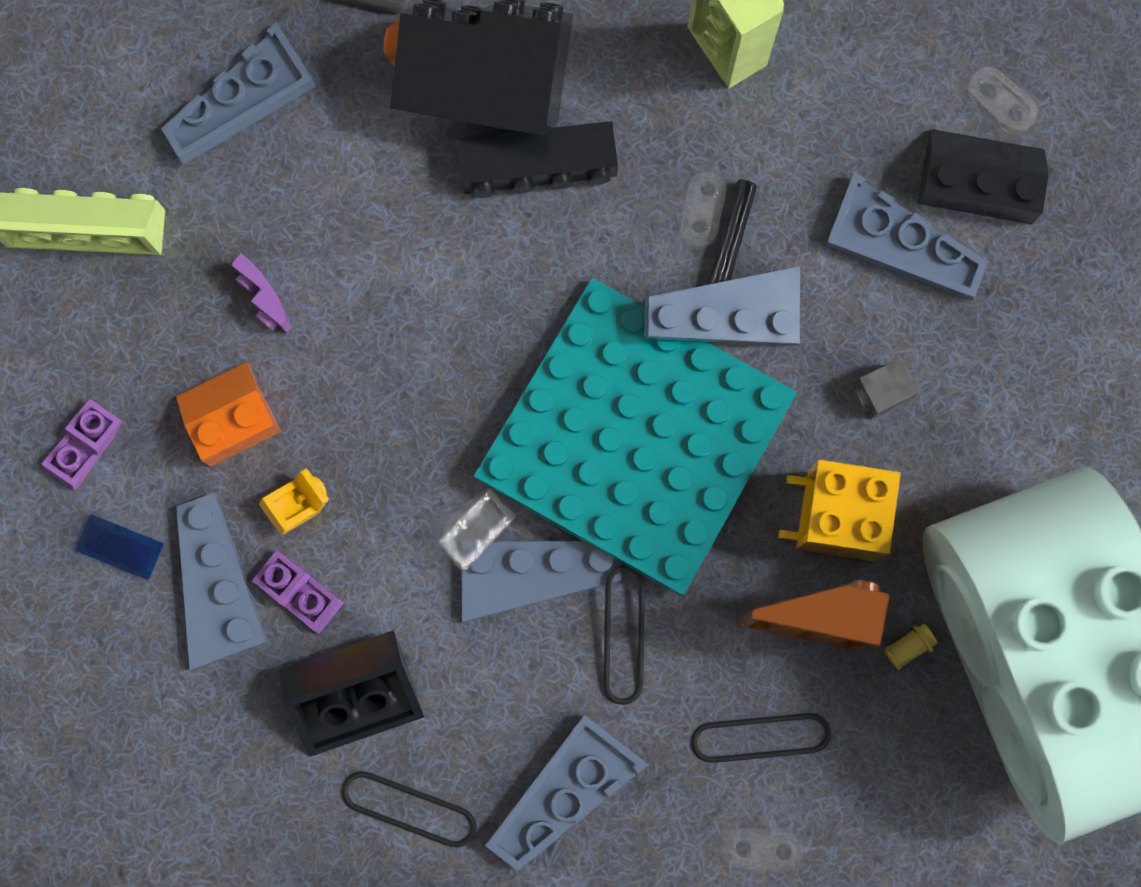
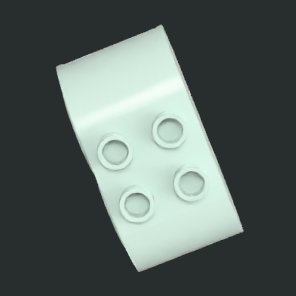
[923,467,1141,844]

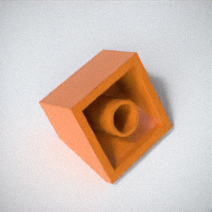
[176,362,281,467]

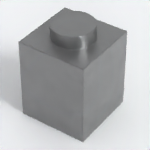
[853,358,920,419]

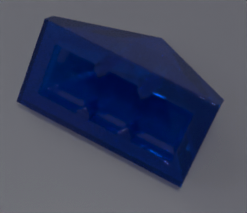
[75,514,164,580]

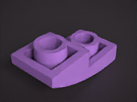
[231,253,291,333]
[41,399,122,491]
[252,550,344,634]

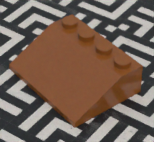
[737,580,889,650]

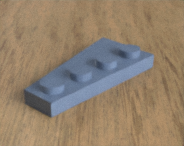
[825,171,988,301]
[644,266,800,345]
[462,541,622,623]
[485,715,649,871]

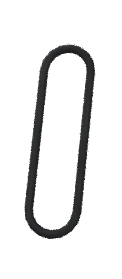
[603,565,645,705]
[691,713,831,763]
[342,771,476,848]

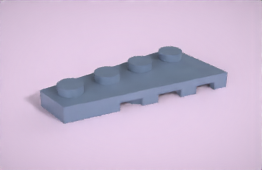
[161,22,316,165]
[176,493,268,671]

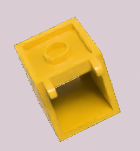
[778,460,901,561]

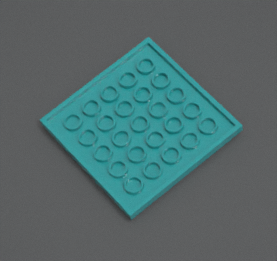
[474,278,797,597]

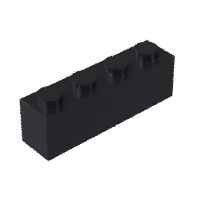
[457,121,618,198]

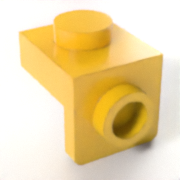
[259,468,328,536]

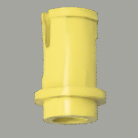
[883,624,938,671]

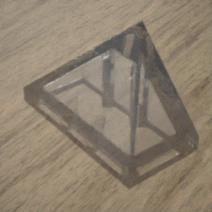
[436,488,516,571]

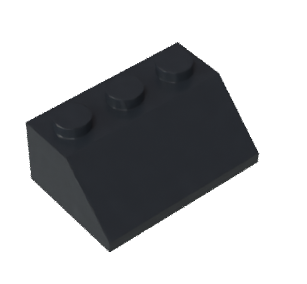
[917,129,1049,224]
[279,630,424,757]

